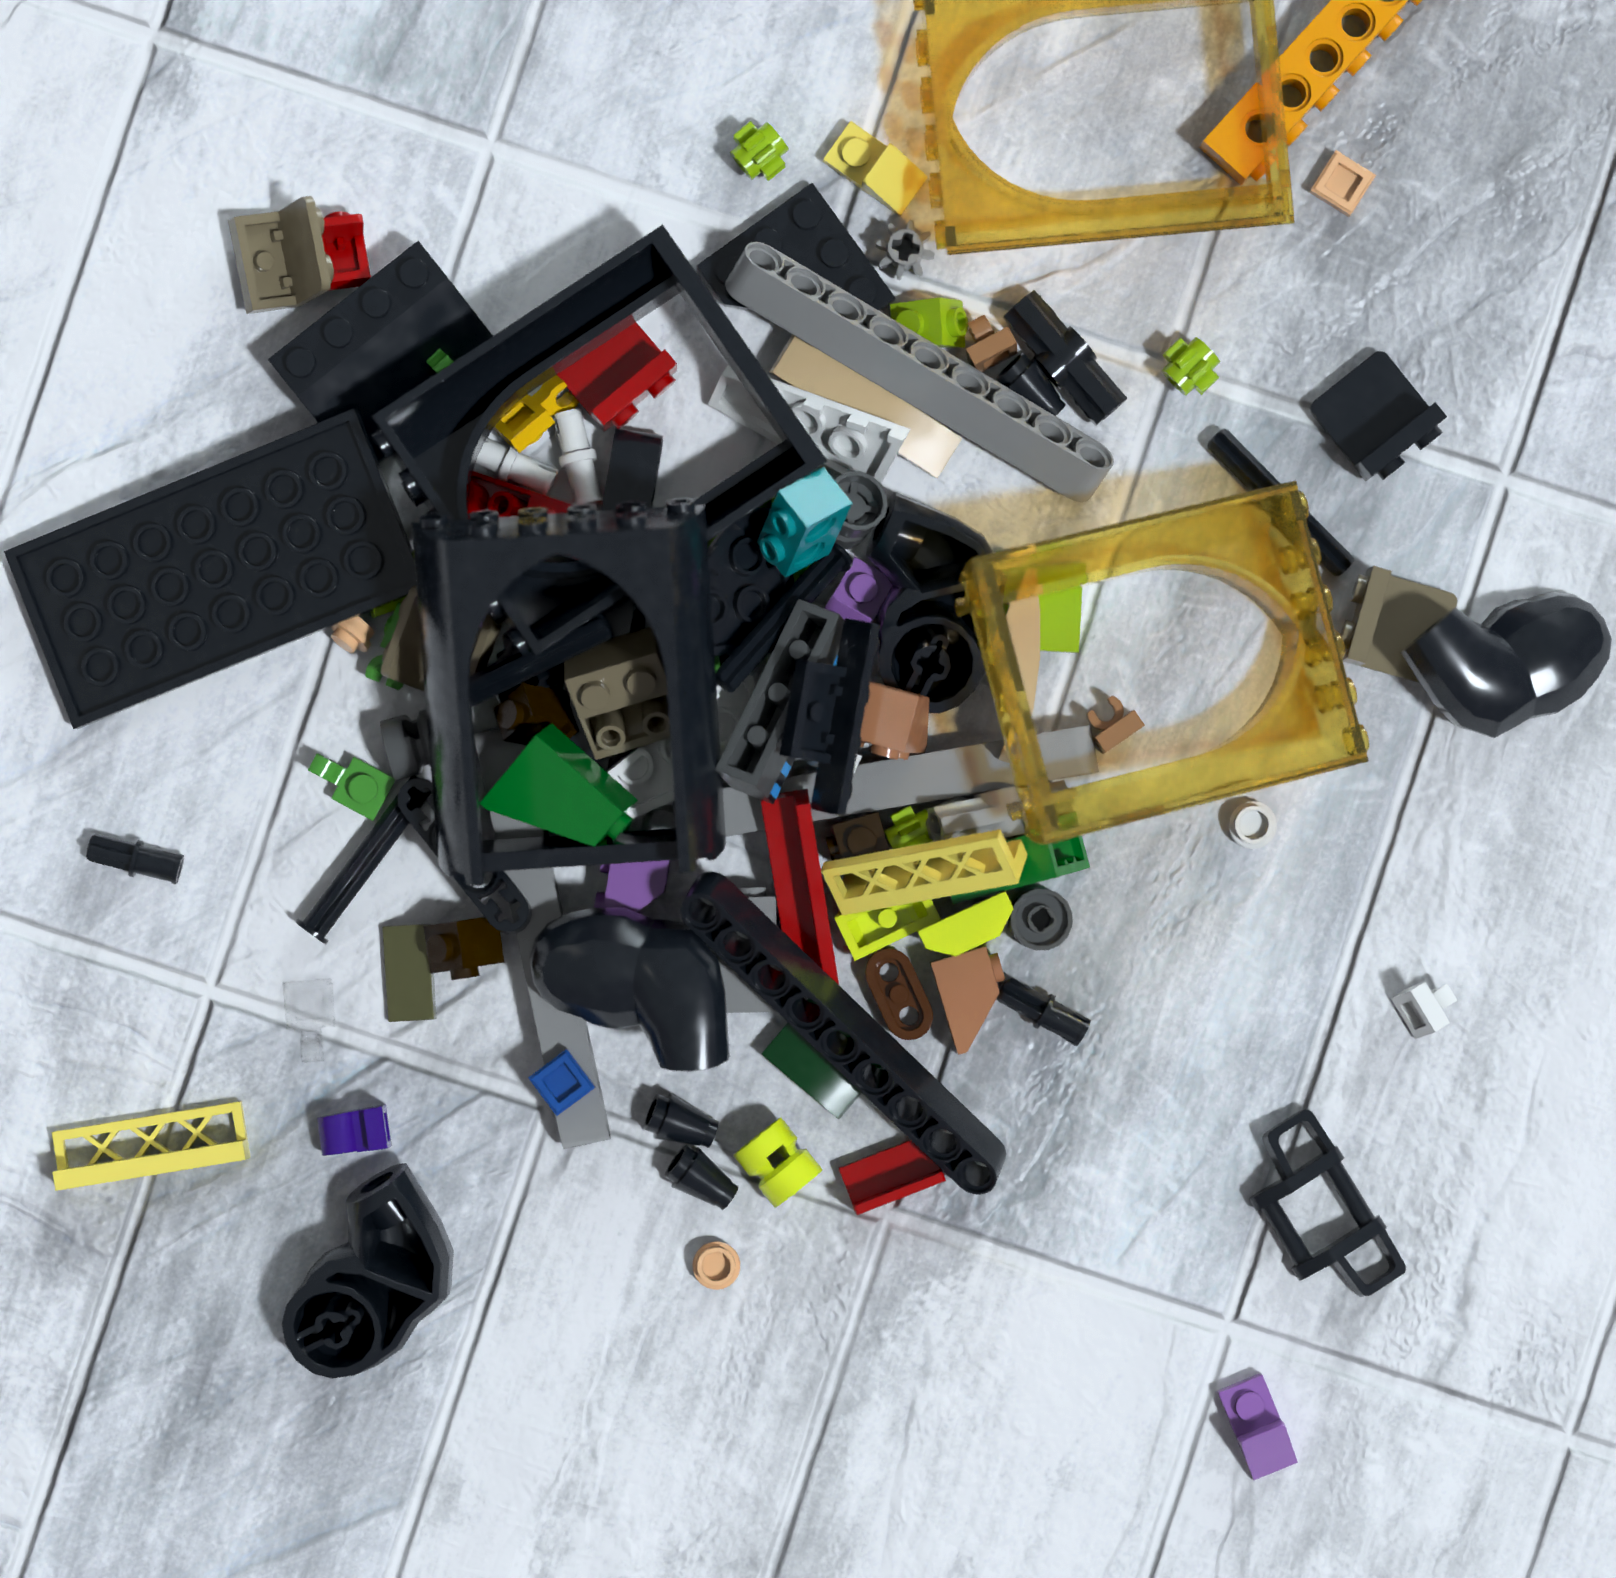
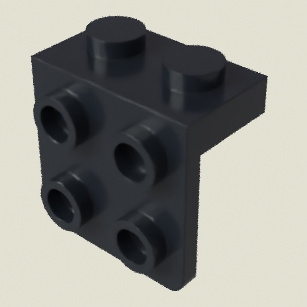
[1310,351,1447,481]

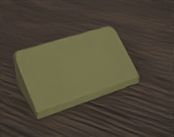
[382,924,437,1022]

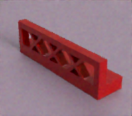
[761,789,839,985]

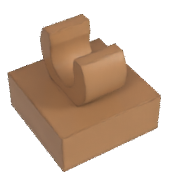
[966,315,1018,372]
[1086,695,1145,754]

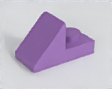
[825,557,892,623]
[1217,1373,1298,1480]

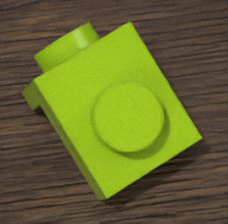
[890,297,968,349]

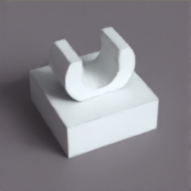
[1391,982,1457,1039]

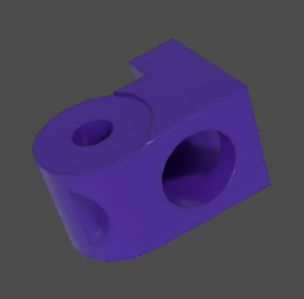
[317,1104,392,1156]

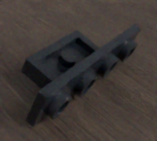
[779,618,880,816]

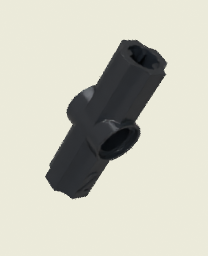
[1003,290,1127,426]

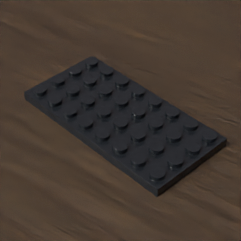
[4,408,416,729]

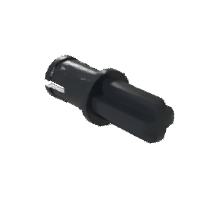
[86,834,184,885]
[997,978,1091,1047]

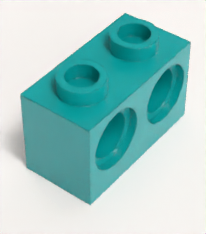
[757,467,852,578]

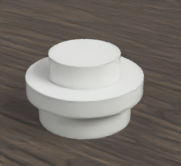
[1229,801,1277,849]

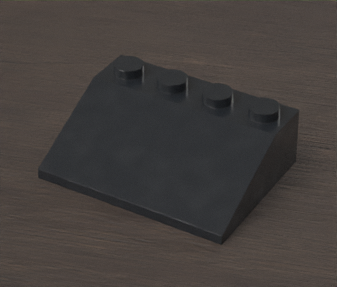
[268,241,493,463]

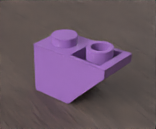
[594,860,670,913]

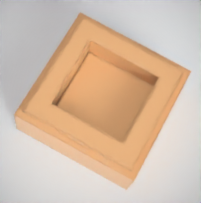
[1309,150,1376,217]

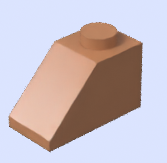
[930,946,1005,1055]

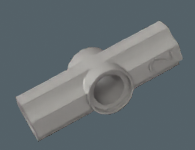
[926,780,1075,842]

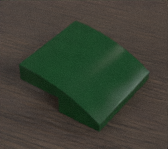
[762,998,883,1119]

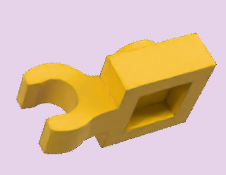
[494,375,579,453]

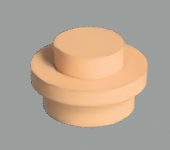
[331,616,375,653]
[693,1241,740,1290]

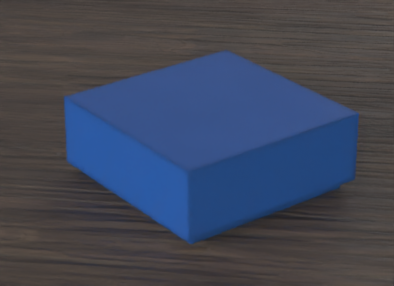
[528,1048,596,1116]

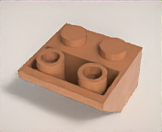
[860,681,929,760]

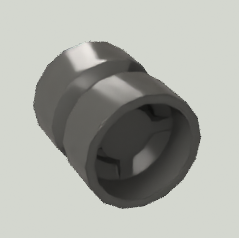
[834,471,888,549]
[380,709,430,780]
[1008,889,1073,951]

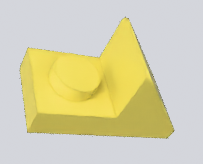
[823,121,928,217]

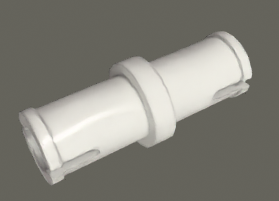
[552,409,603,505]
[475,438,559,496]

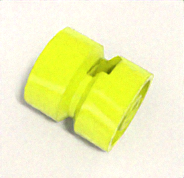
[733,1117,823,1208]

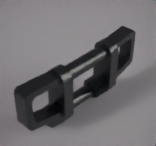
[1249,1109,1406,1297]

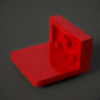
[557,322,677,432]

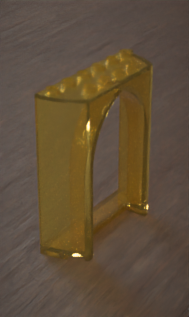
[913,0,1295,256]
[955,480,1369,845]

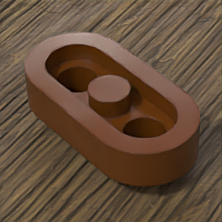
[865,948,933,1040]

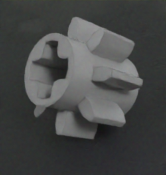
[876,219,935,281]

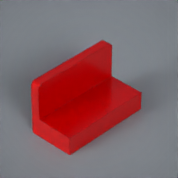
[838,1140,946,1215]

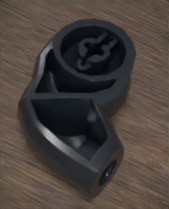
[866,492,1005,714]
[1401,592,1612,738]
[529,908,730,1072]
[282,1163,454,1378]

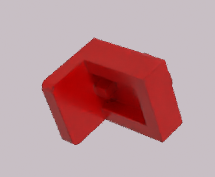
[322,211,371,291]

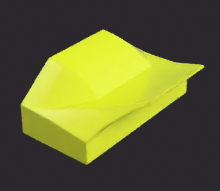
[917,891,1014,956]
[834,899,941,961]

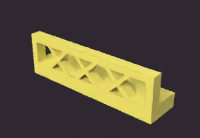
[821,829,1028,915]
[52,1101,251,1191]

